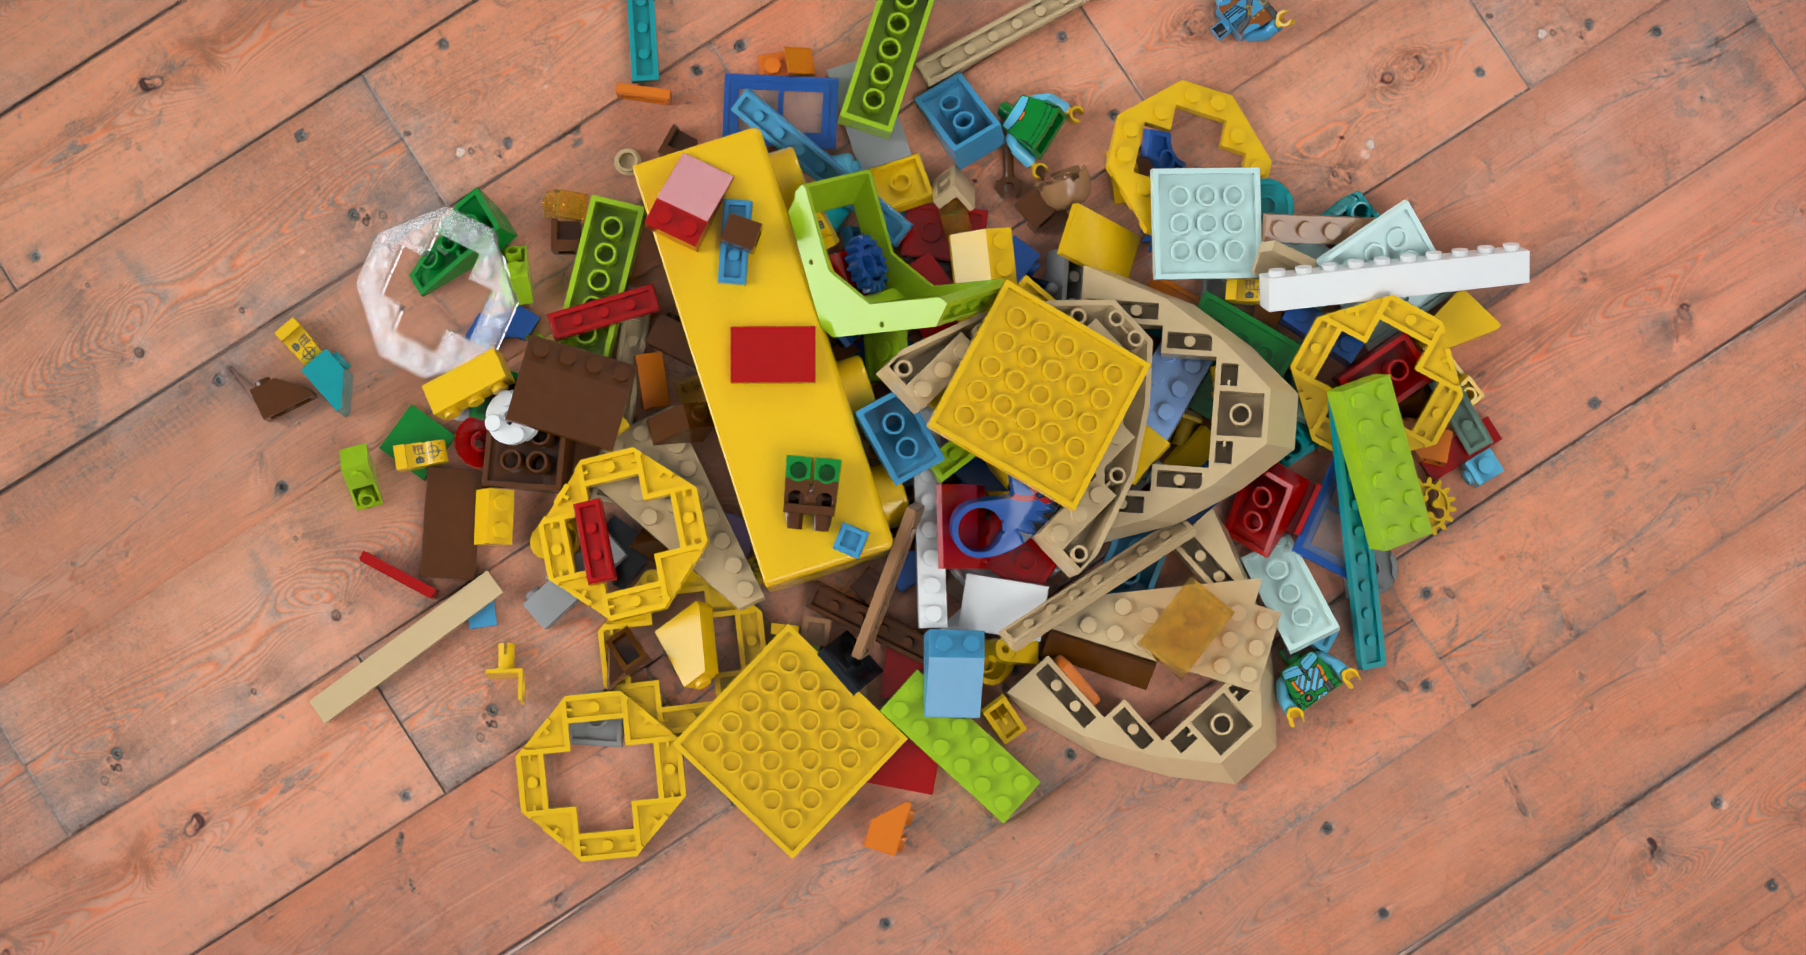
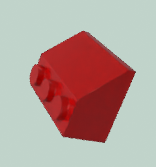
[1331,332,1433,403]
[936,484,991,571]

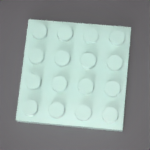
[1150,167,1262,280]
[1316,199,1457,351]

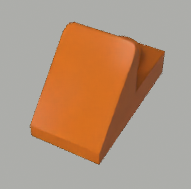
[758,46,816,77]

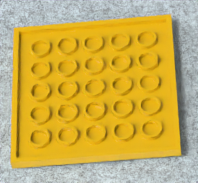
[926,279,1151,511]
[672,623,908,859]

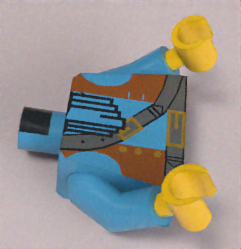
[1210,0,1295,42]

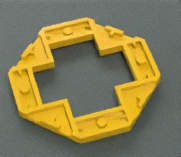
[1105,80,1272,236]
[1290,294,1464,451]
[538,447,710,622]
[598,569,766,734]
[516,690,687,862]

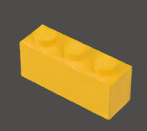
[422,348,515,420]

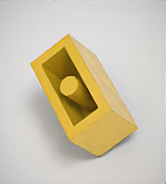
[474,488,515,547]

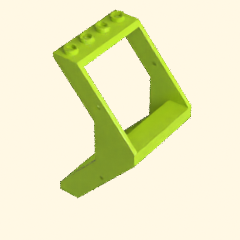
[788,169,1005,337]

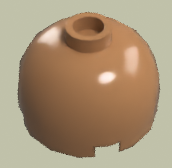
[1035,165,1091,214]

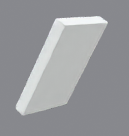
[958,573,1049,641]

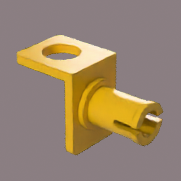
[1171,409,1203,446]
[485,643,526,705]

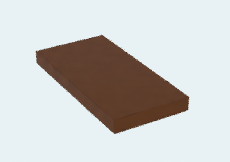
[419,467,483,581]

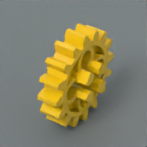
[1418,477,1457,536]

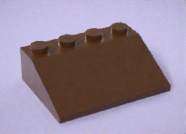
[505,334,637,452]
[481,378,575,494]

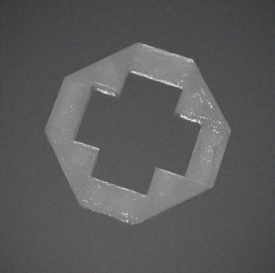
[356,206,519,379]

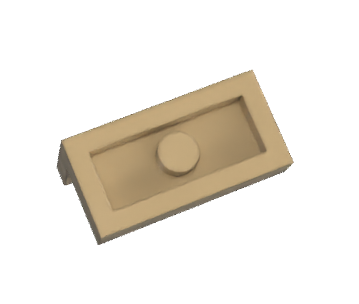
[933,164,975,211]
[1252,240,1318,277]

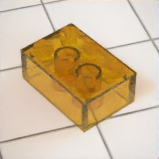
[1136,577,1235,679]

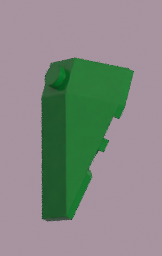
[409,187,518,297]

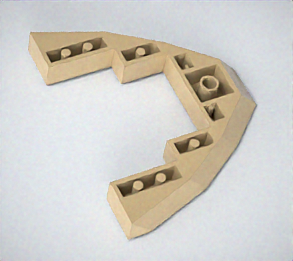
[1081,265,1299,543]
[876,299,1153,577]
[1006,508,1277,784]

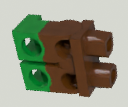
[783,455,842,532]

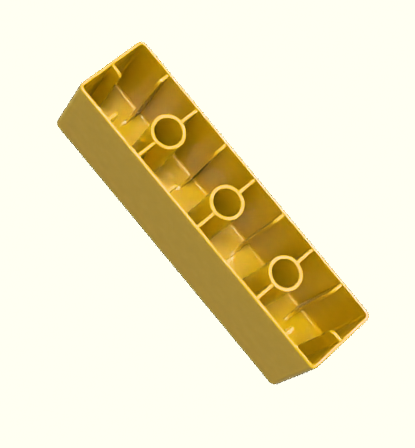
[632,128,909,593]

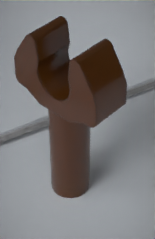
[995,147,1023,199]

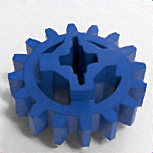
[845,234,888,294]

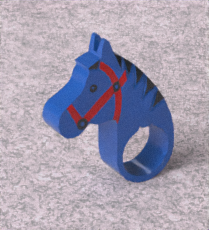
[949,475,1060,558]

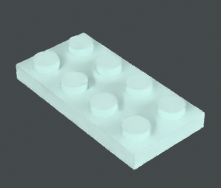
[1240,534,1340,655]

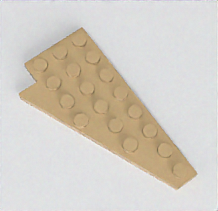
[595,405,765,611]
[1052,578,1281,693]

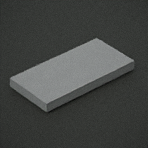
[827,60,912,170]

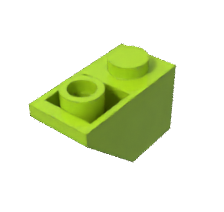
[500,245,534,307]
[340,443,383,511]

